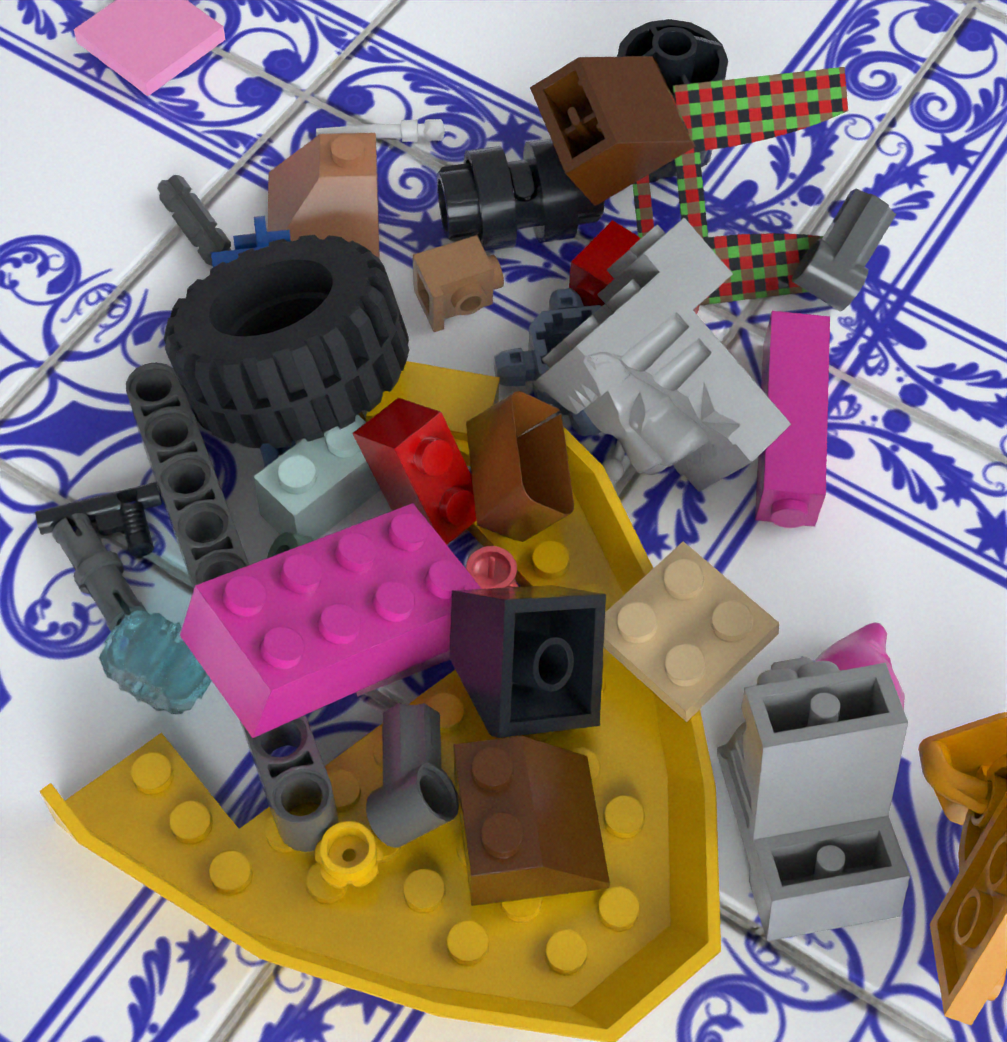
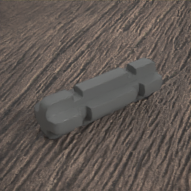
[157,175,231,266]

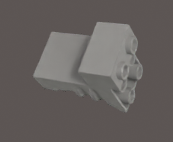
[533,218,791,492]
[717,657,910,941]

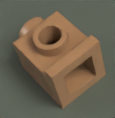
[413,235,504,332]

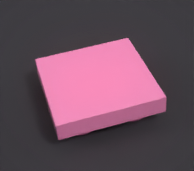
[74,0,225,96]

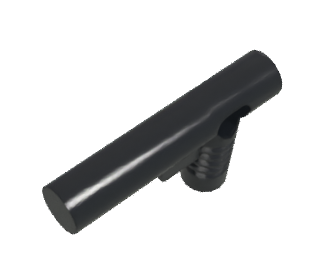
[35,482,162,557]

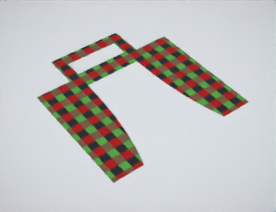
[632,67,864,305]

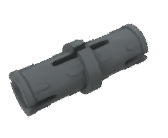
[52,513,147,633]

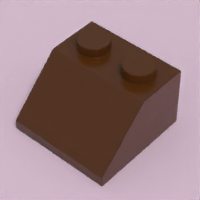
[453,736,610,906]

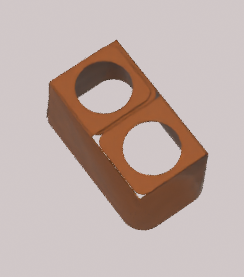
[466,391,574,542]

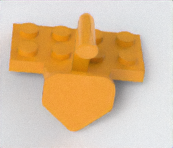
[918,712,1007,1025]

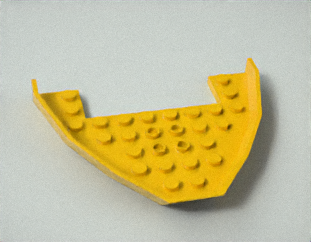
[39,426,721,1042]

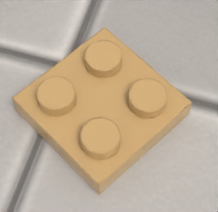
[604,541,779,722]

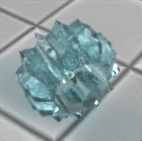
[98,610,212,714]

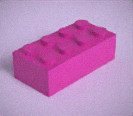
[180,503,482,738]

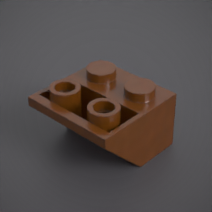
[530,56,696,206]

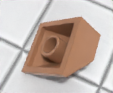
[267,133,380,259]

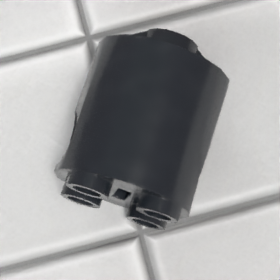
[617,19,728,183]

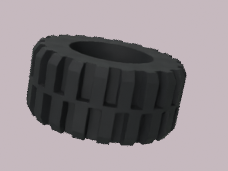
[164,235,410,449]

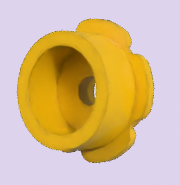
[315,821,384,888]

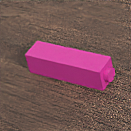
[755,311,830,528]

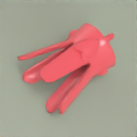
[466,546,518,589]

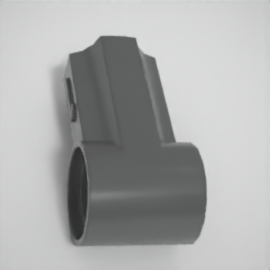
[792,188,896,312]
[366,703,459,848]

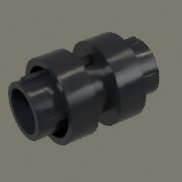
[437,139,604,251]

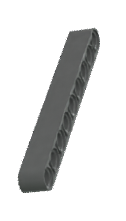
[126,362,339,852]

